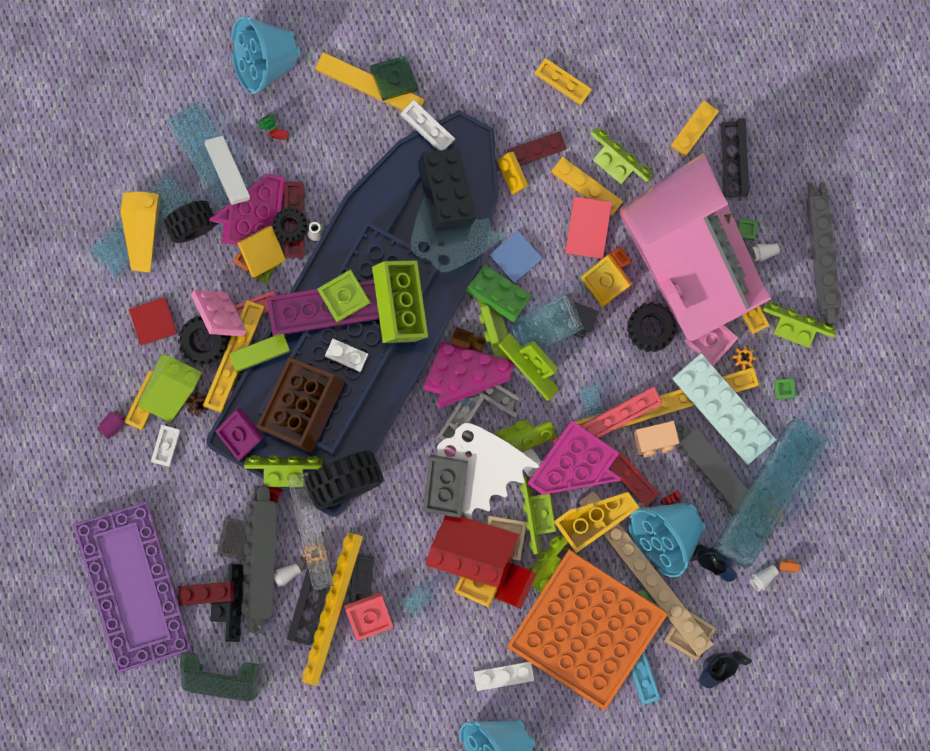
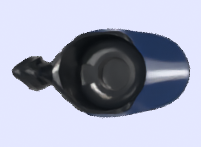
[690,545,737,582]
[699,651,752,688]

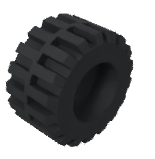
[164,201,217,243]
[627,302,677,352]
[178,316,229,365]

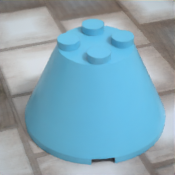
[231,17,300,94]
[629,503,706,577]
[460,720,535,751]

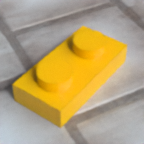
[497,152,529,195]

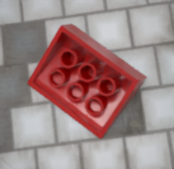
[425,515,520,590]

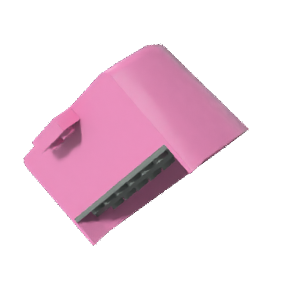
[620,153,771,341]

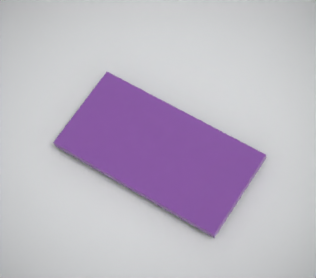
[73,501,193,673]

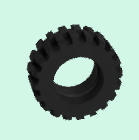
[305,450,384,509]

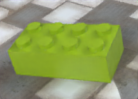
[372,261,428,343]

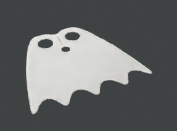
[437,423,539,520]

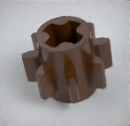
[184,392,207,417]

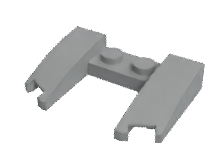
[437,385,519,456]

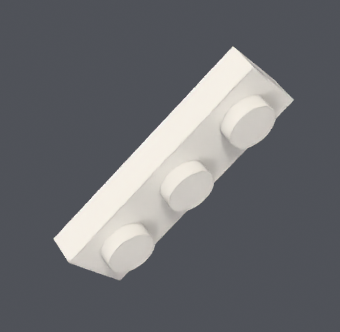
[400,100,455,150]
[474,662,534,691]

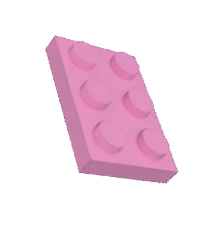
[191,290,246,336]

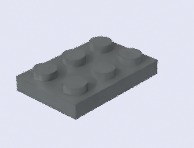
[423,455,468,518]

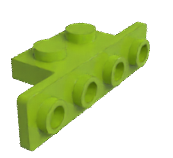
[590,128,654,185]
[477,299,511,360]
[763,301,836,348]
[499,333,559,401]
[493,419,556,452]
[244,455,323,487]
[520,477,558,554]
[528,534,568,593]

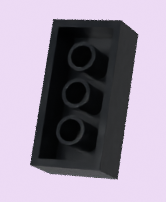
[418,148,476,231]

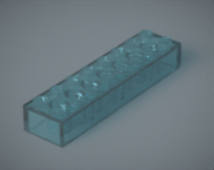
[713,418,828,569]

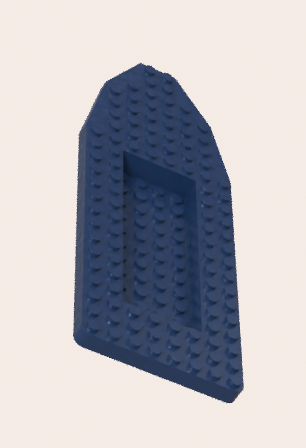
[206,110,499,517]

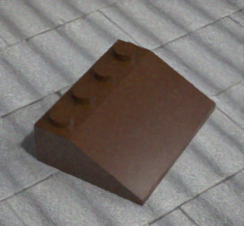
[256,357,345,453]

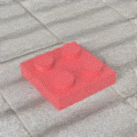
[344,592,393,641]

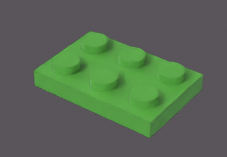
[466,265,533,322]

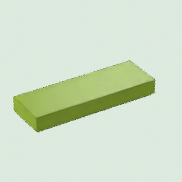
[229,335,290,373]

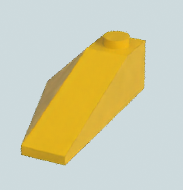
[120,191,161,273]
[554,492,639,553]

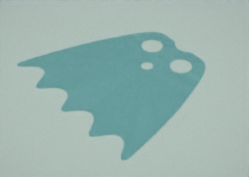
[411,194,508,272]

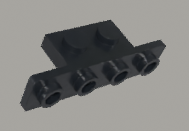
[210,564,244,642]

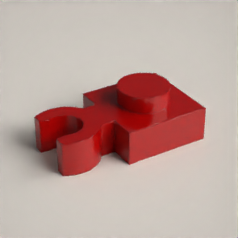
[660,490,682,505]

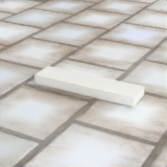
[205,136,250,205]

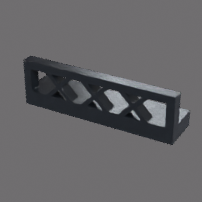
[721,118,749,197]
[287,564,332,646]

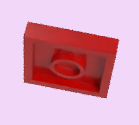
[129,297,177,346]
[494,563,537,609]

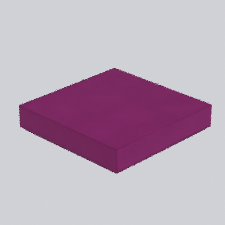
[215,407,264,461]

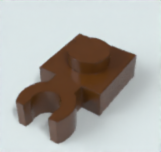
[450,327,486,352]

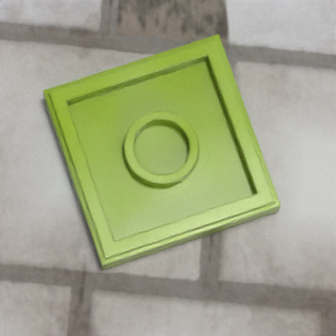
[317,269,371,323]

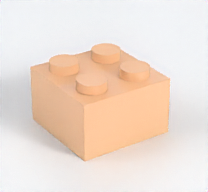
[633,421,679,458]

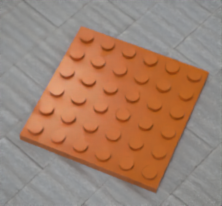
[507,549,668,711]

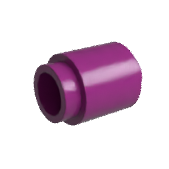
[97,410,125,439]

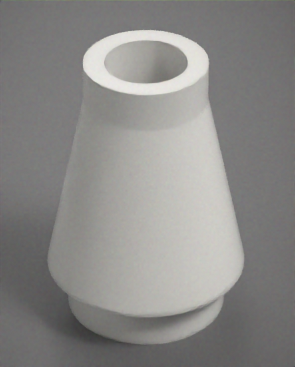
[306,222,325,241]
[750,243,780,263]
[274,563,301,587]
[750,565,779,591]

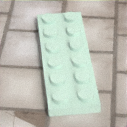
[671,353,776,465]

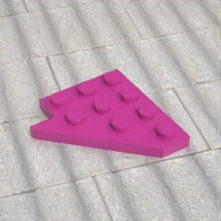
[209,174,285,246]
[424,342,515,408]
[527,420,621,495]

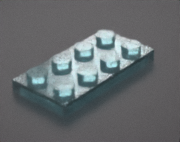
[510,293,584,350]

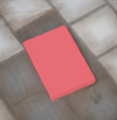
[565,196,612,259]

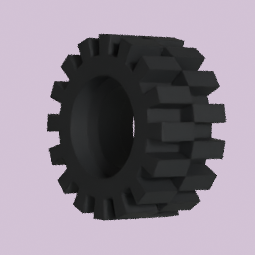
[272,207,308,244]

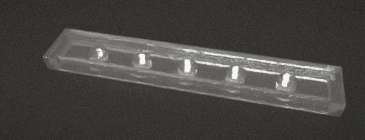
[287,472,334,591]

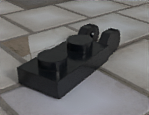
[350,555,374,603]

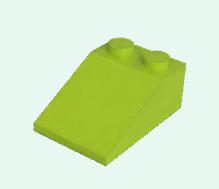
[137,354,202,423]

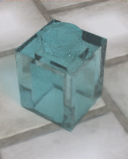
[577,385,603,416]
[401,587,431,617]

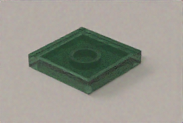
[370,56,418,101]

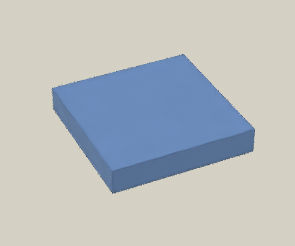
[489,230,543,284]

